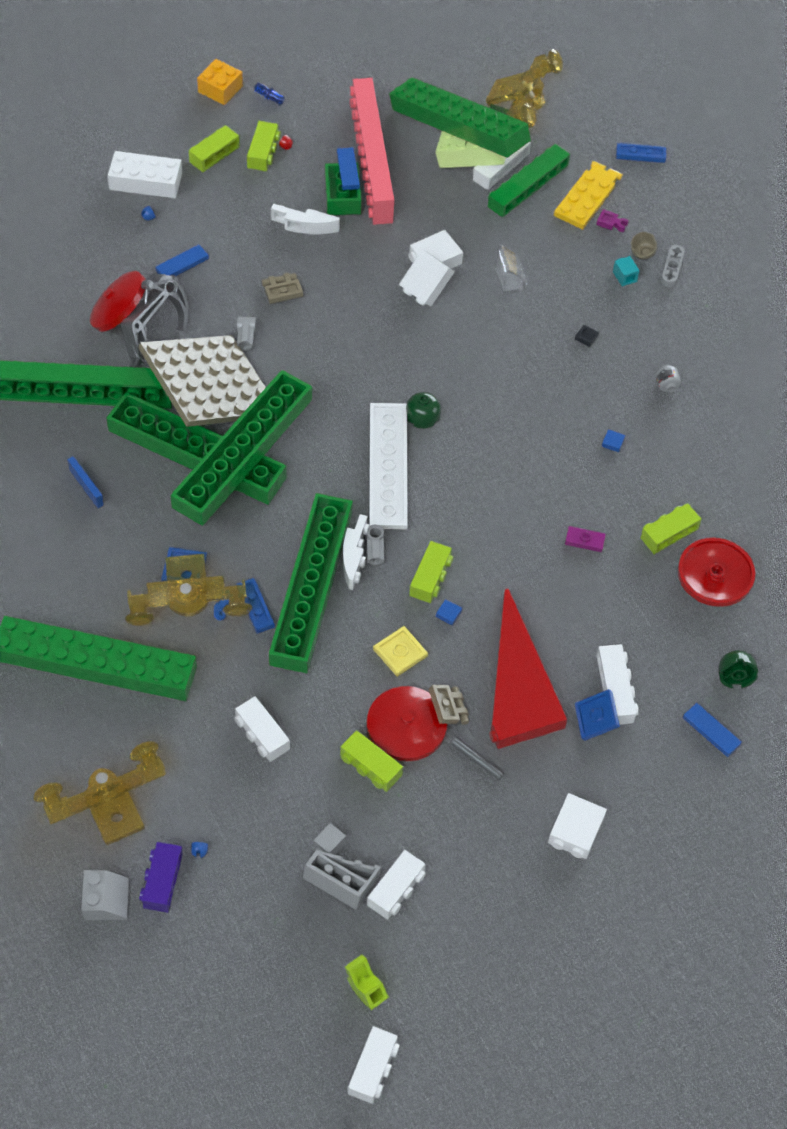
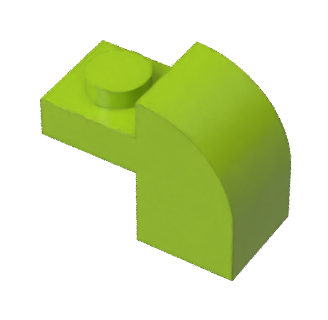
[345,955,389,1010]

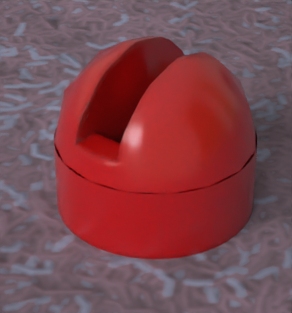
[278,135,293,150]

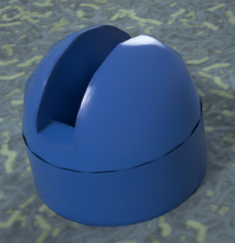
[141,206,156,221]
[191,842,208,858]

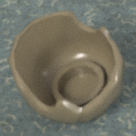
[631,231,657,260]

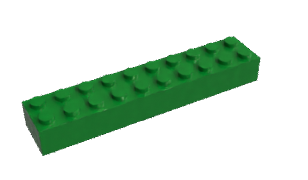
[389,77,531,158]
[0,360,172,409]
[170,370,312,526]
[106,392,287,505]
[269,493,353,674]
[0,616,197,701]

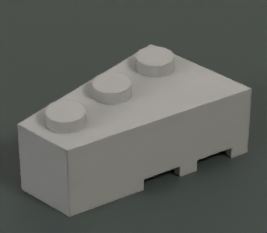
[303,850,381,910]

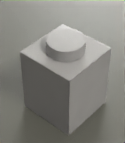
[313,823,346,855]

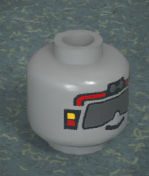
[655,365,681,393]

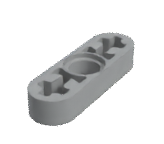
[661,245,685,287]

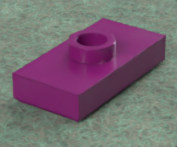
[565,526,606,553]

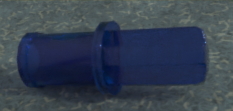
[254,82,285,106]

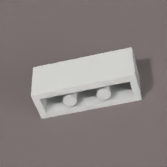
[234,696,290,762]
[367,850,426,920]
[348,1026,400,1104]

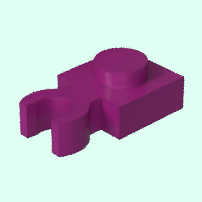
[596,209,629,232]

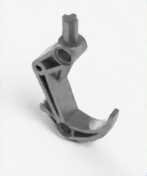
[121,274,188,368]

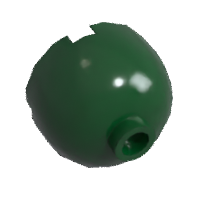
[406,392,441,429]
[718,650,758,688]

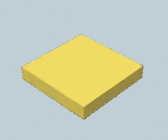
[373,626,428,677]

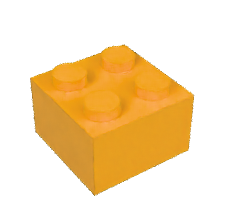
[197,59,243,105]

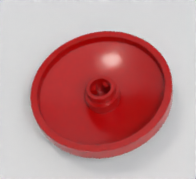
[90,271,146,332]
[678,538,755,607]
[367,686,447,761]

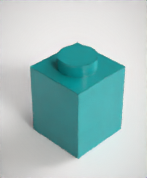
[613,256,640,287]

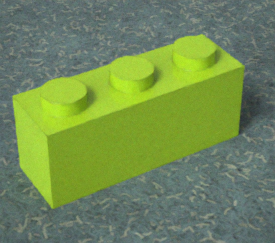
[247,121,281,171]
[189,125,240,172]
[640,503,702,554]
[409,541,454,603]
[340,730,403,792]

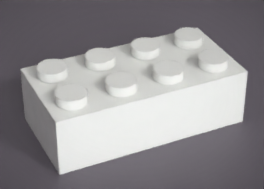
[108,151,182,198]

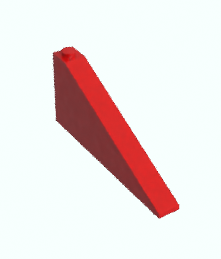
[489,588,567,749]

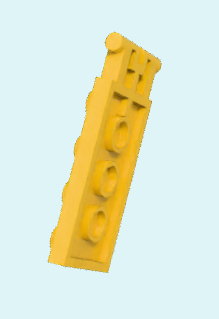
[554,161,623,230]

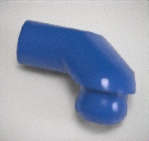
[214,594,233,621]

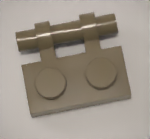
[261,272,303,304]
[429,685,469,725]

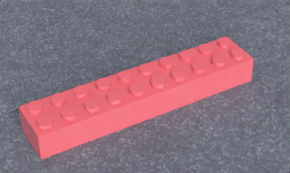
[350,78,394,225]

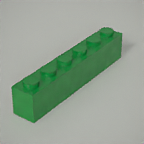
[488,144,570,218]

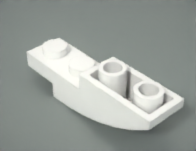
[271,204,340,234]
[343,514,370,590]

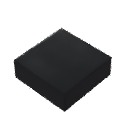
[575,324,599,347]

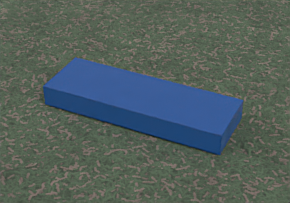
[616,143,666,163]
[337,147,360,190]
[155,244,209,276]
[67,457,104,508]
[236,578,275,634]
[683,703,742,757]

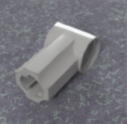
[237,316,256,351]
[366,524,384,565]

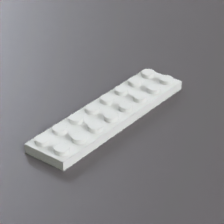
[369,403,408,530]

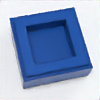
[601,429,625,453]
[436,599,462,625]

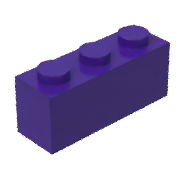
[139,842,183,913]

